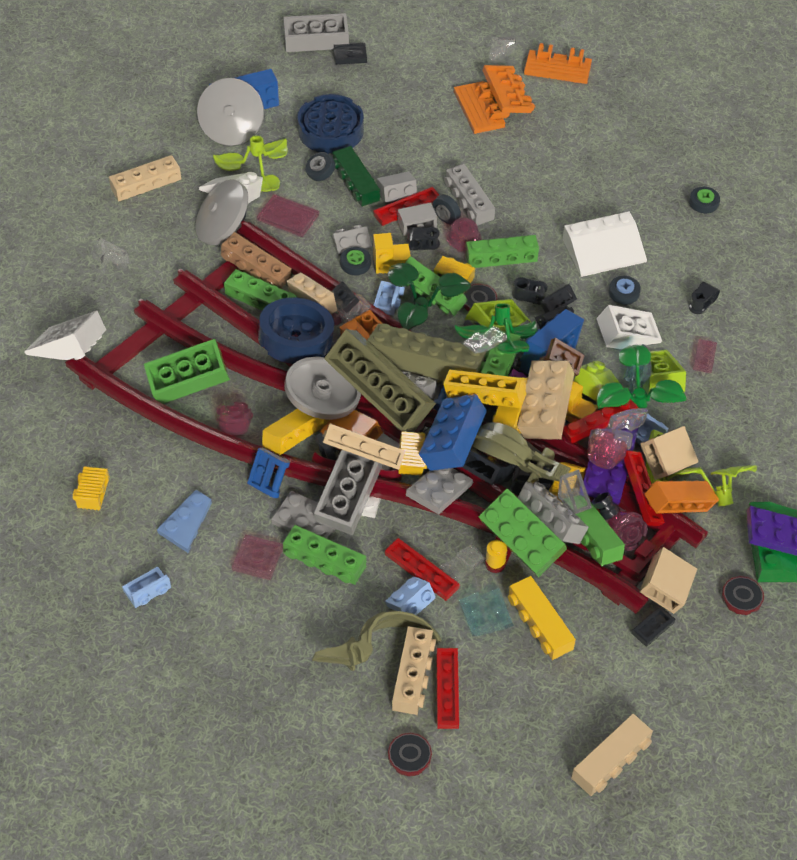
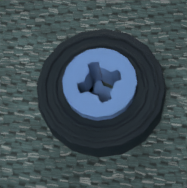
[608,275,641,305]

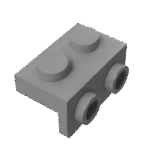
[331,225,372,255]

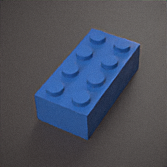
[209,69,279,109]
[519,309,584,375]
[419,394,487,471]

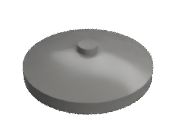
[197,78,264,146]
[195,179,248,246]
[284,357,361,419]

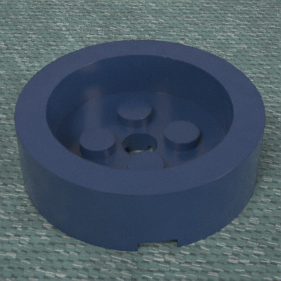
[297,94,364,154]
[258,297,334,364]

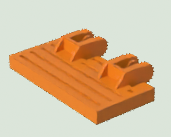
[524,43,592,84]
[482,65,535,113]
[454,81,510,134]

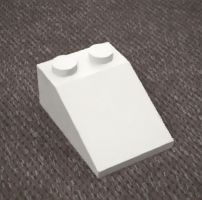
[199,172,263,203]
[597,305,662,349]

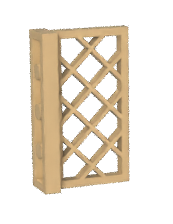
[323,424,406,470]

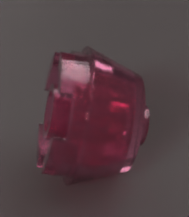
[447,218,481,253]
[215,402,253,436]
[588,431,627,469]
[608,511,647,551]

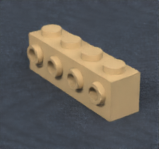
[109,155,181,202]
[392,626,436,715]
[571,714,653,796]

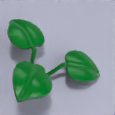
[455,303,537,354]
[597,345,686,410]

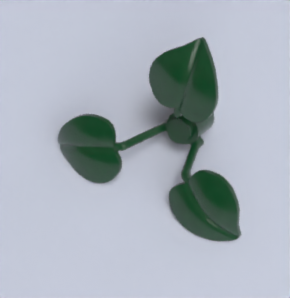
[388,263,471,331]

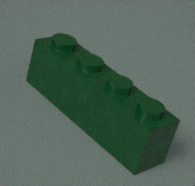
[333,146,380,207]

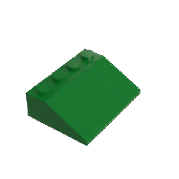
[746,502,797,582]

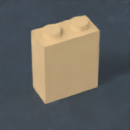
[640,426,699,480]
[640,547,697,614]

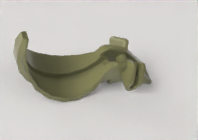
[472,422,571,483]
[312,611,442,671]

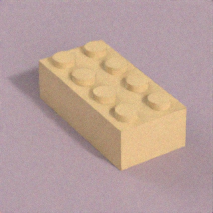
[518,361,574,439]

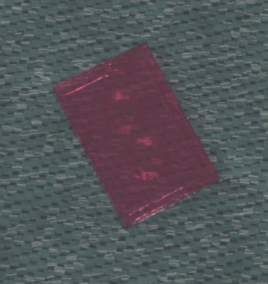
[257,194,319,237]

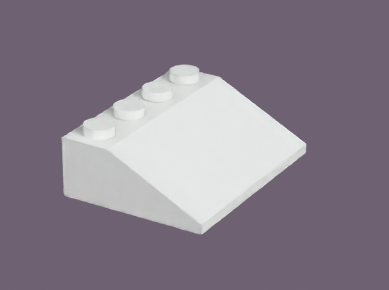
[563,211,647,277]
[24,310,106,360]

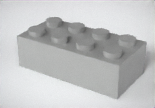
[284,13,349,52]
[314,450,382,535]

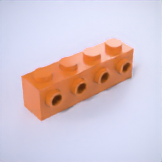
[645,481,719,513]

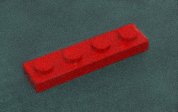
[373,187,440,226]
[562,399,639,444]
[622,450,665,526]
[385,538,460,601]
[437,648,459,729]

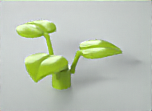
[213,136,288,192]
[667,465,757,507]

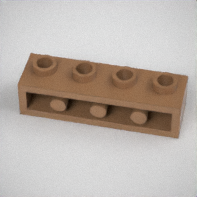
[221,232,291,289]

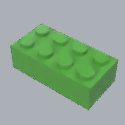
[144,339,230,404]
[479,488,567,578]

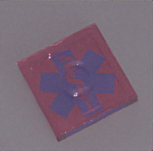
[232,534,283,580]

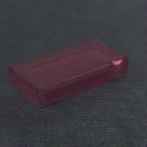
[693,339,717,373]

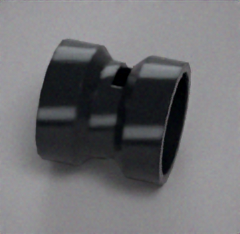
[592,492,620,520]

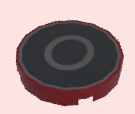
[463,284,497,311]
[722,576,764,615]
[388,733,432,776]

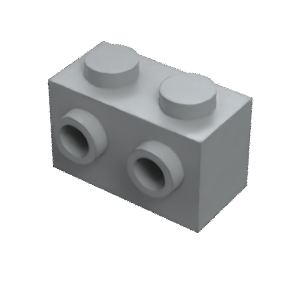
[377,171,417,202]
[398,203,437,236]

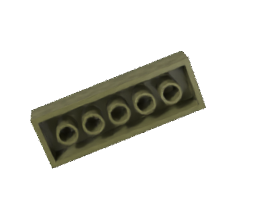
[367,323,486,381]
[324,329,436,432]

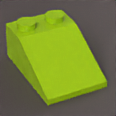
[465,299,531,337]
[639,350,686,394]
[574,361,619,401]

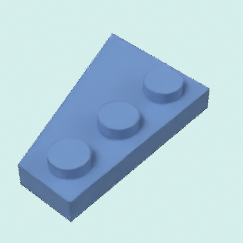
[157,490,212,553]

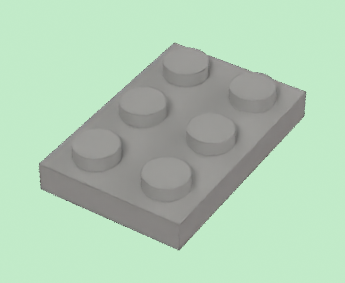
[406,468,473,515]
[271,491,335,539]

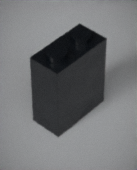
[462,447,517,485]

